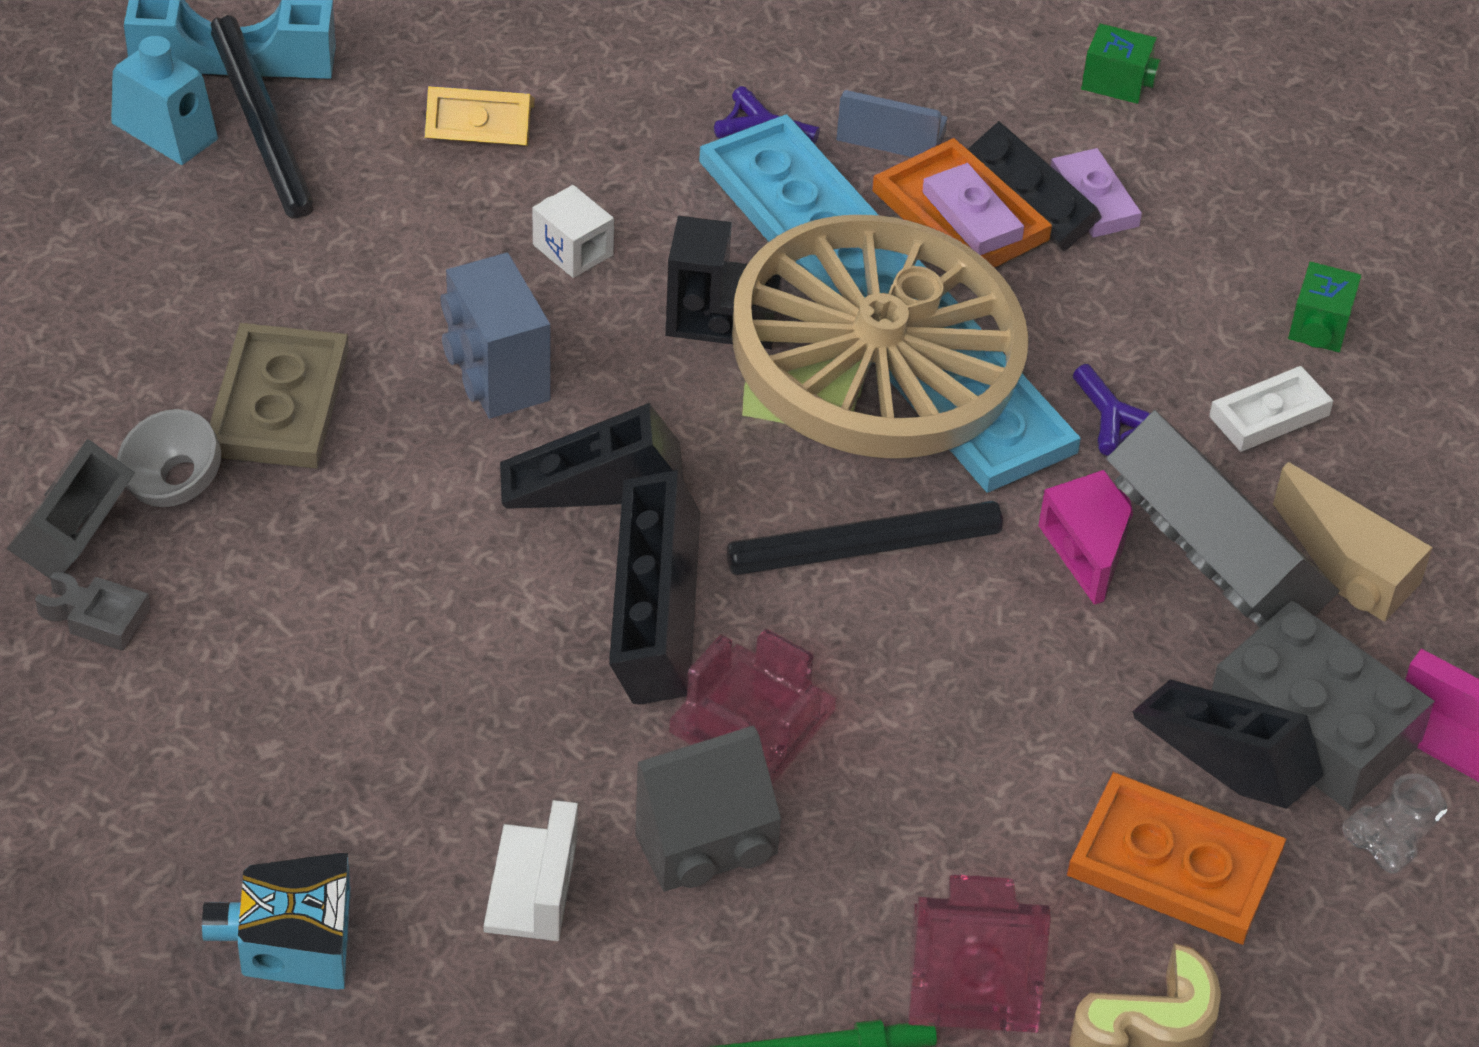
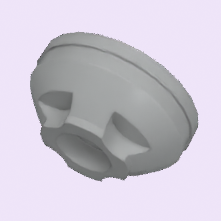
[117,409,221,507]

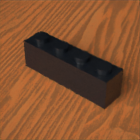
[609,470,701,704]

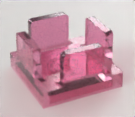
[669,629,836,785]
[908,875,1051,1033]

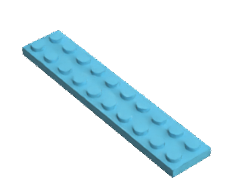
[699,114,1081,493]

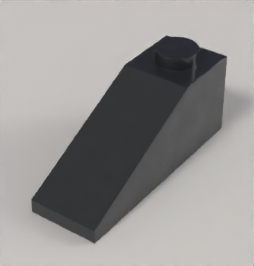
[500,403,683,509]
[1132,679,1324,809]

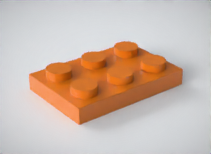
[872,138,1052,268]
[1067,772,1287,945]

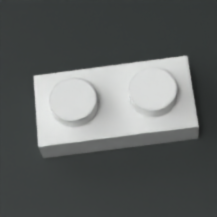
[1209,366,1333,452]

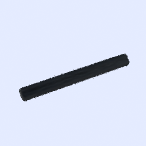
[210,15,313,219]
[726,501,1003,575]

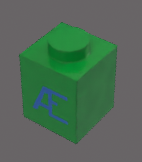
[1081,23,1161,104]
[1288,261,1362,353]

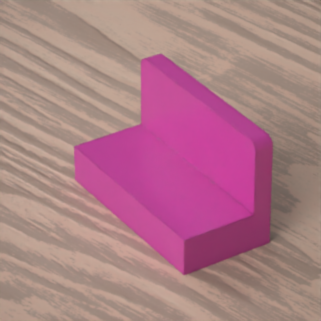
[1405,648,1479,782]

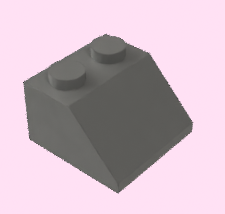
[635,725,781,892]

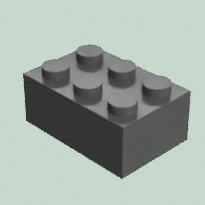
[1212,600,1435,811]

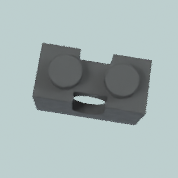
[7,438,135,579]

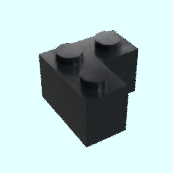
[665,215,782,350]

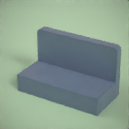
[836,90,948,157]

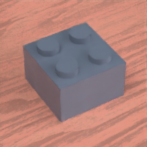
[440,252,550,419]

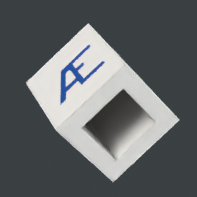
[532,185,614,278]

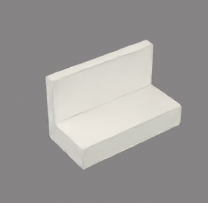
[483,800,578,941]

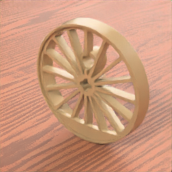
[732,215,1028,458]

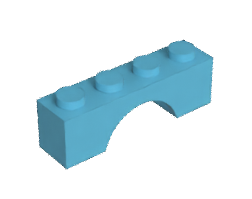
[124,0,336,79]

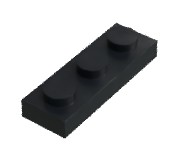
[967,121,1102,251]

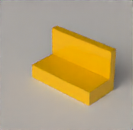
[425,86,535,146]

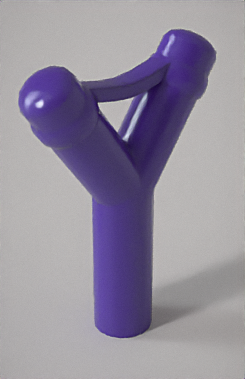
[714,86,820,144]
[1073,364,1165,456]

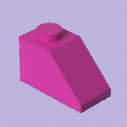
[1038,470,1133,605]

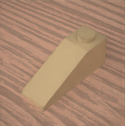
[1273,462,1433,622]

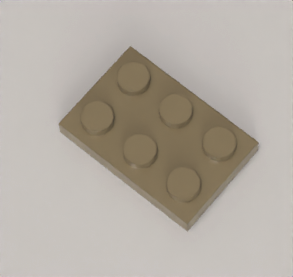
[210,323,349,469]

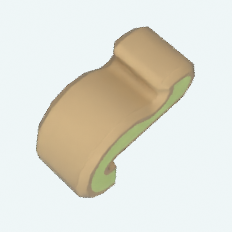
[1069,943,1221,1047]

